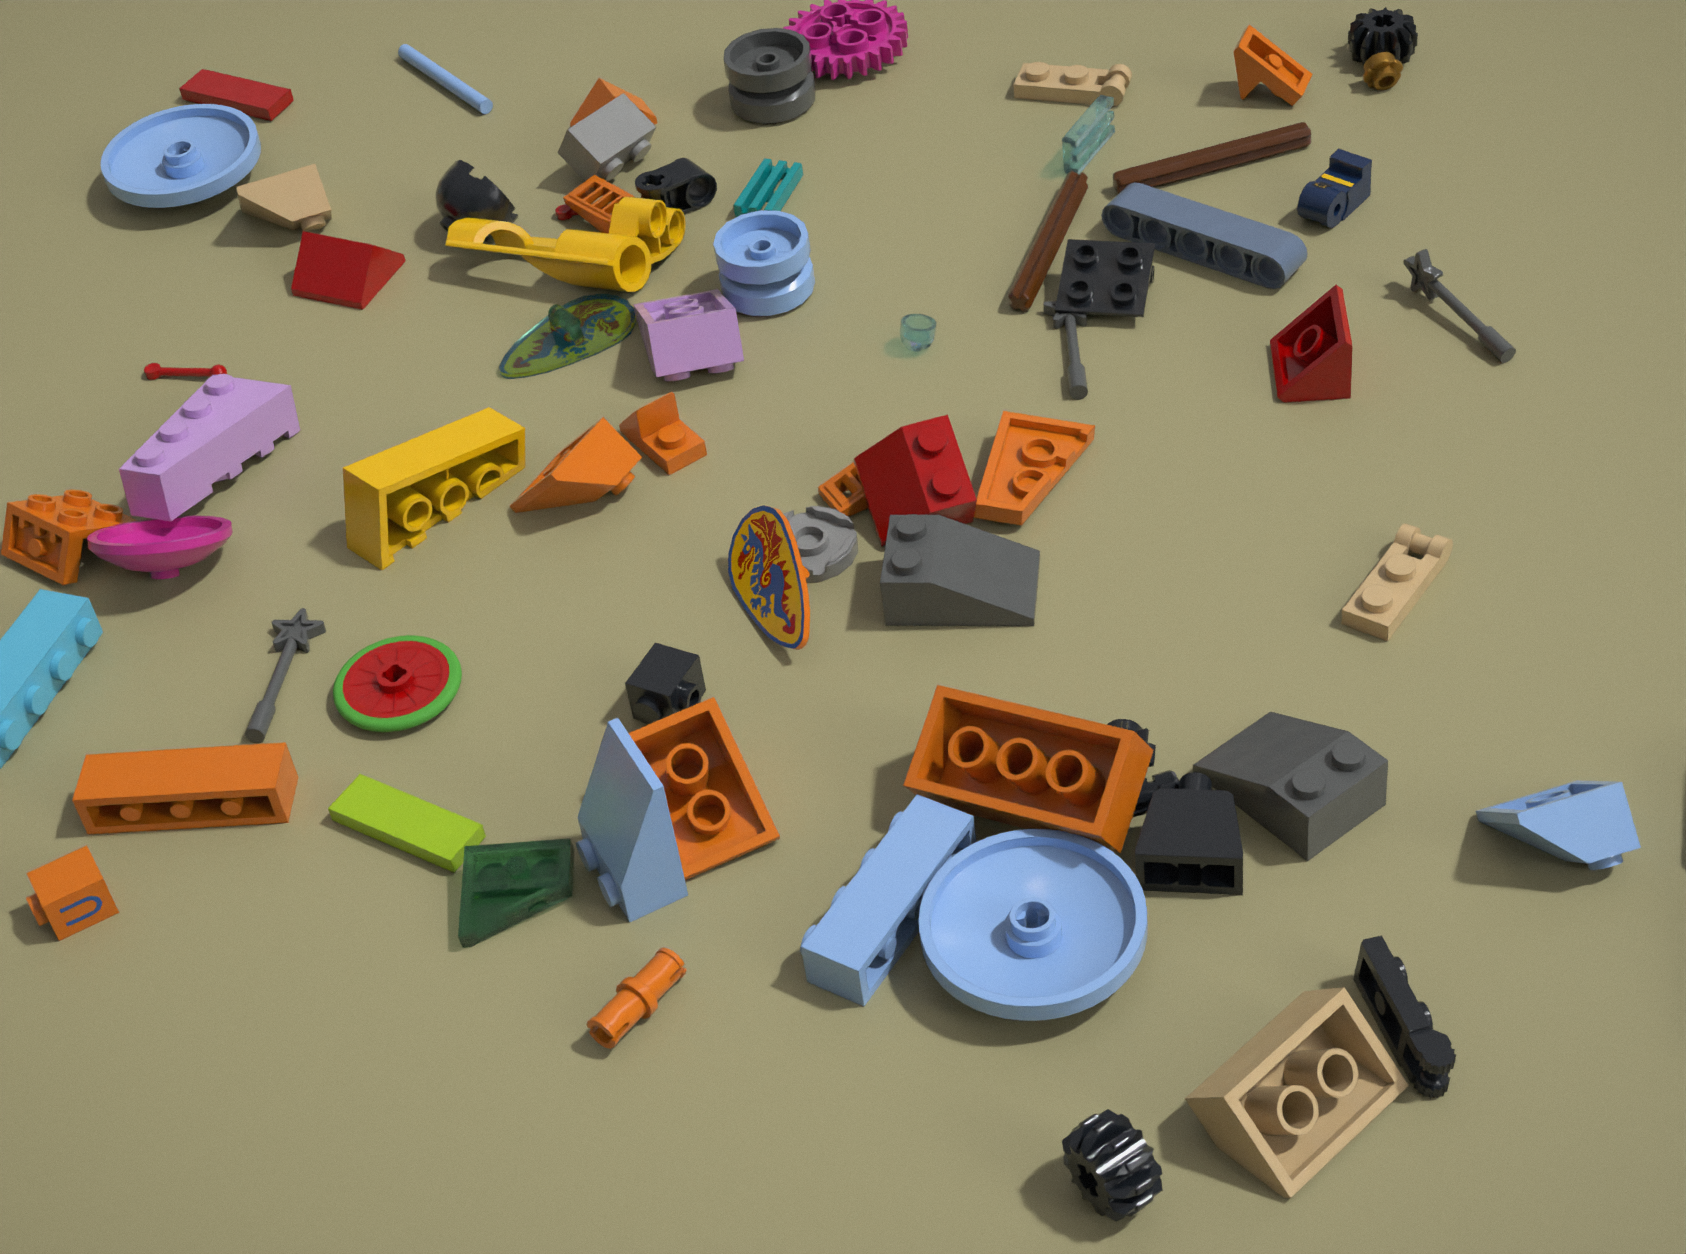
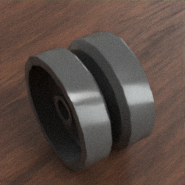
[723,28,816,124]

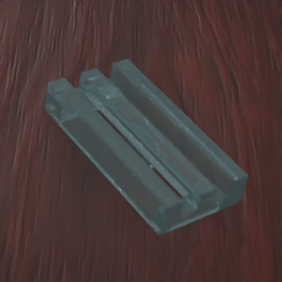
[1062,95,1115,174]

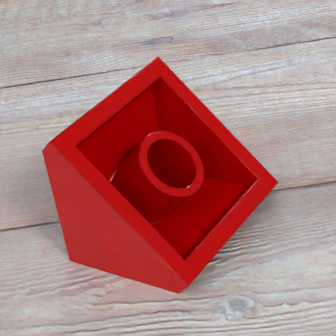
[291,231,406,310]
[1270,284,1353,403]

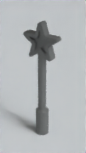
[1403,249,1516,363]
[1043,301,1088,400]
[245,608,326,743]

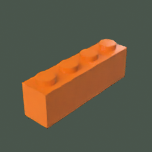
[72,742,298,835]

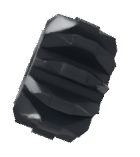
[1348,7,1418,67]
[1062,1109,1163,1222]

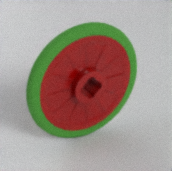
[333,635,462,732]

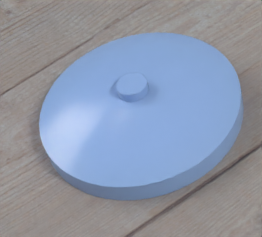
[101,104,261,208]
[918,829,1148,1021]

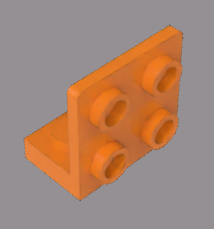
[1,489,138,585]

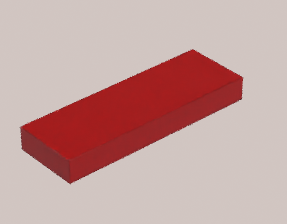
[179,69,294,121]

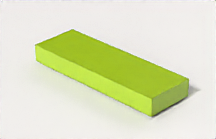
[328,774,486,873]

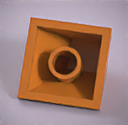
[509,417,642,513]

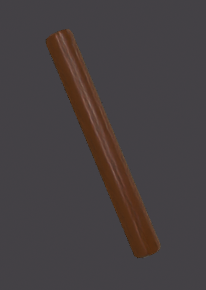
[1113,122,1312,194]
[1008,171,1088,312]

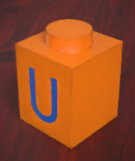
[26,845,119,941]

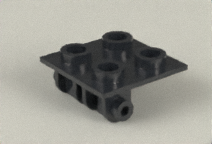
[1055,239,1155,317]

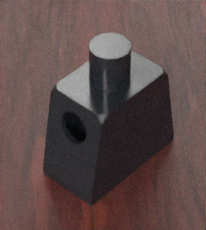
[1135,772,1243,895]

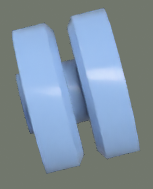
[713,210,815,316]

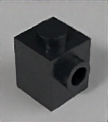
[625,643,706,725]

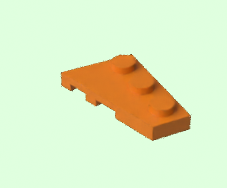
[974,411,1095,526]

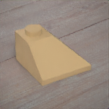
[236,164,332,232]

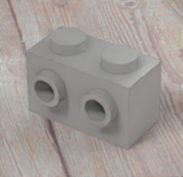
[557,93,656,181]

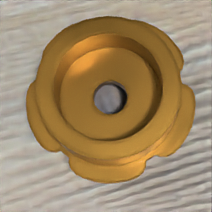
[1363,52,1403,90]

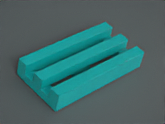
[733,158,803,217]

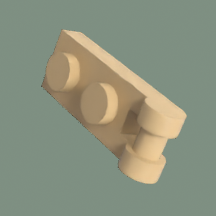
[1013,62,1132,106]
[1341,523,1453,642]

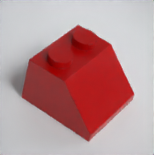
[853,414,977,547]

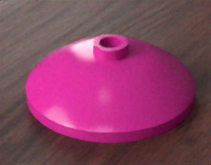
[87,516,233,579]

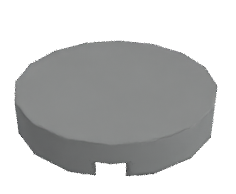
[783,506,858,583]

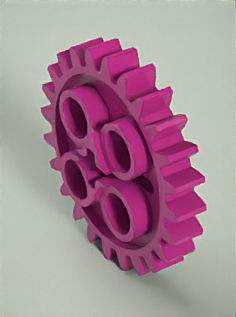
[783,0,908,80]

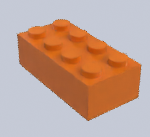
[903,685,1154,853]

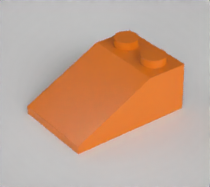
[629,697,780,880]

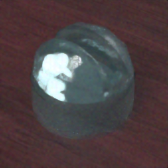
[900,314,936,352]

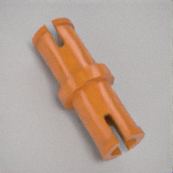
[586,948,687,1049]

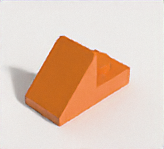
[1233,25,1313,106]
[619,392,707,475]

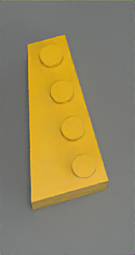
[343,407,525,570]

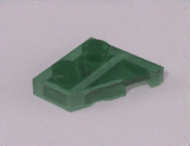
[458,838,575,948]

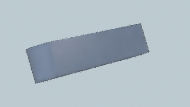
[1101,182,1308,289]

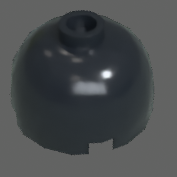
[435,160,518,241]

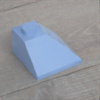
[1476,780,1641,870]

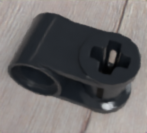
[635,158,717,214]

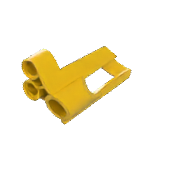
[445,197,686,292]

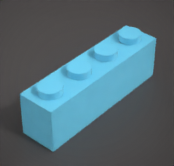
[0,589,103,768]

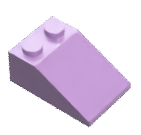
[633,289,744,381]

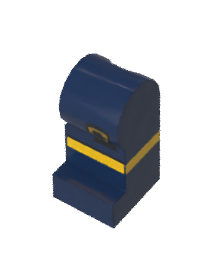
[1297,148,1372,228]

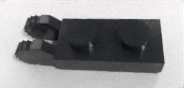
[1353,935,1456,1099]

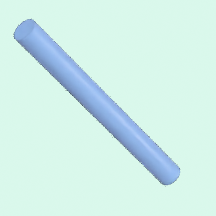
[398,44,493,114]

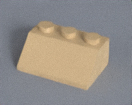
[1185,987,1409,1198]

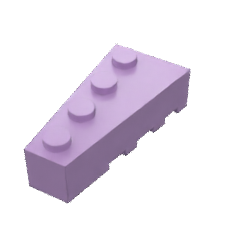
[119,374,301,522]

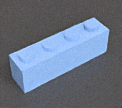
[800,794,976,1006]

